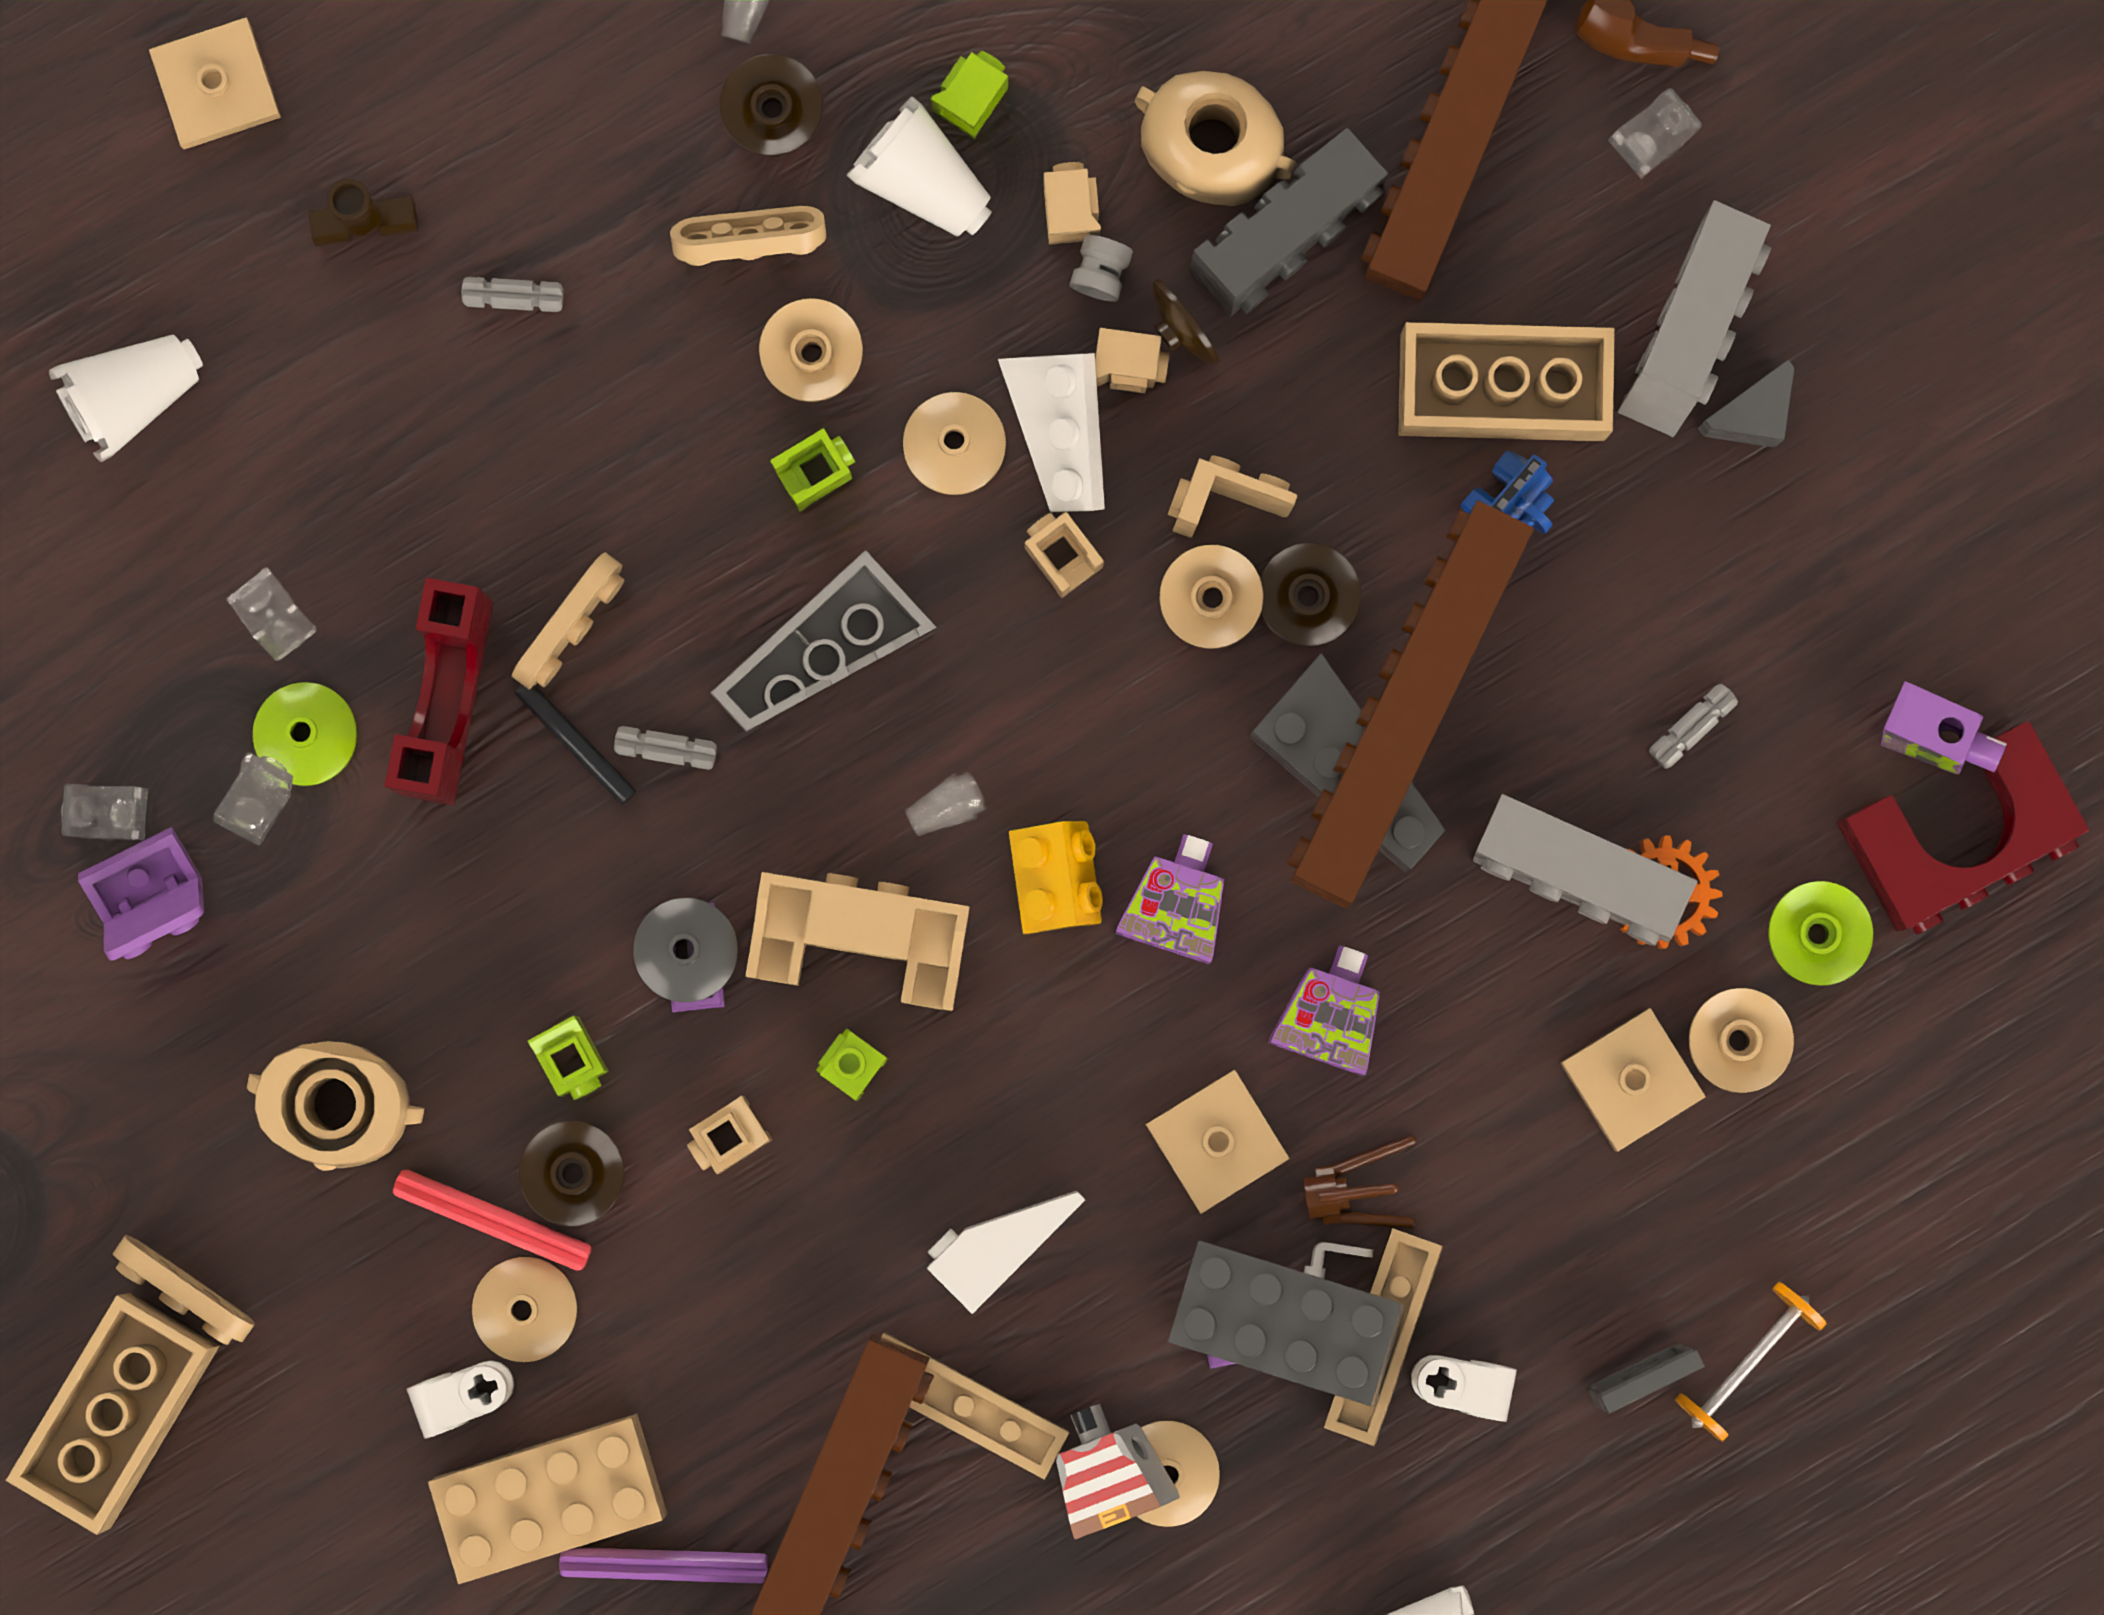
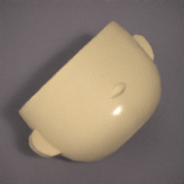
[1135,71,1297,206]
[247,1041,425,1171]

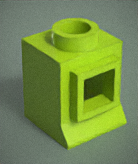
[931,51,1008,138]
[770,428,855,511]
[528,1016,609,1101]
[816,1028,889,1101]

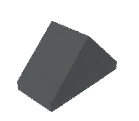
[1697,360,1794,448]

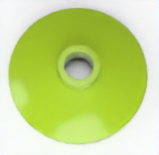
[253,682,357,786]
[1768,881,1873,986]

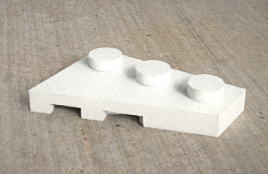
[998,353,1105,512]

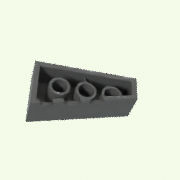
[1190,127,1388,317]
[1250,653,1445,873]

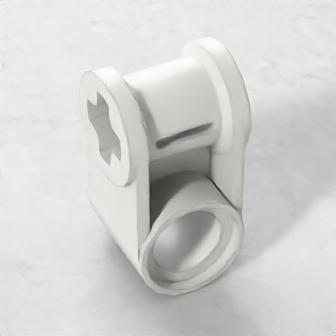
[1411,1355,1517,1422]
[407,1360,514,1439]

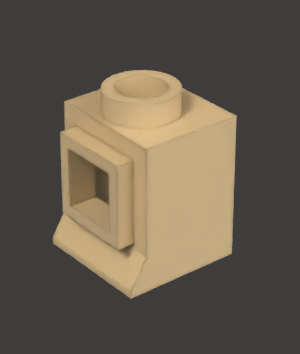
[1043,162,1101,244]
[1095,328,1170,393]
[1025,512,1104,598]
[687,1096,773,1174]

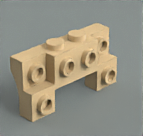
[746,872,970,1012]

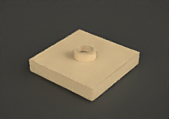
[149,17,281,149]
[1560,1008,1706,1152]
[1145,1070,1290,1214]

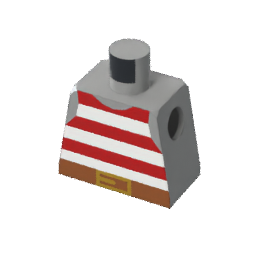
[1056,1403,1180,1539]

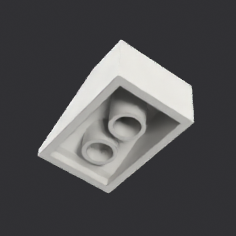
[927,1190,1085,1314]

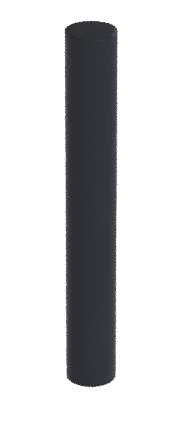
[514,685,637,805]

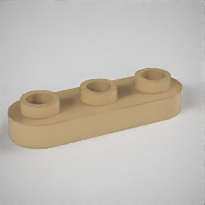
[670,206,826,266]
[512,552,625,689]
[113,1235,255,1345]

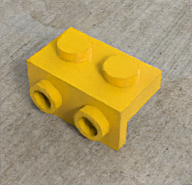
[1009,821,1103,934]

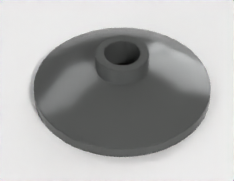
[633,898,738,1002]

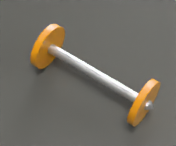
[1674,1282,1827,1442]

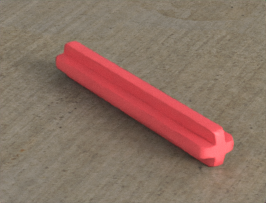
[393,1170,592,1271]

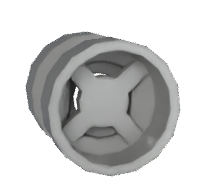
[1069,235,1133,302]

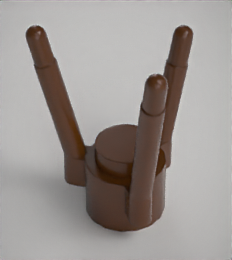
[1303,1135,1417,1228]

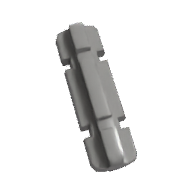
[461,277,564,312]
[1649,684,1738,769]
[614,726,717,770]

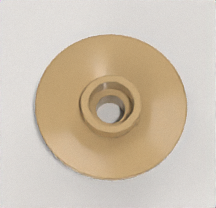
[759,298,863,402]
[903,392,1006,495]
[1160,545,1264,649]
[1689,988,1794,1093]
[472,1257,577,1362]
[1137,1421,1220,1527]

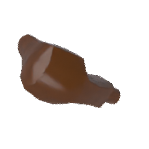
[1575,0,1719,67]

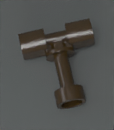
[308,178,419,246]

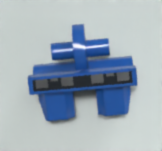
[1461,450,1554,534]

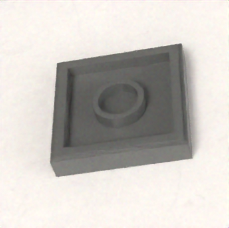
[1587,1343,1705,1414]

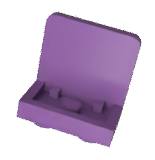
[78,827,204,960]

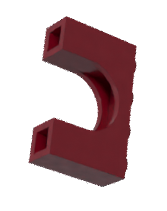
[384,578,494,805]
[1836,721,2090,935]

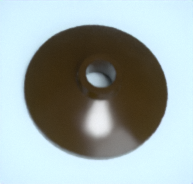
[720,54,823,156]
[1152,279,1220,366]
[1260,543,1361,647]
[519,1121,624,1226]

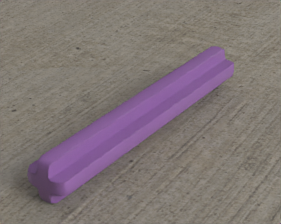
[559,1547,769,1584]

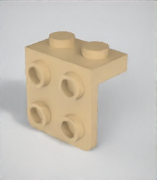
[1167,456,1297,538]

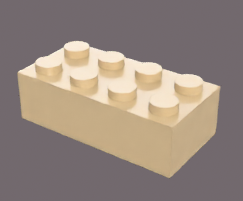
[1398,322,1614,441]
[5,1293,220,1535]
[428,1414,668,1584]

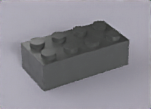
[1168,1240,1406,1406]

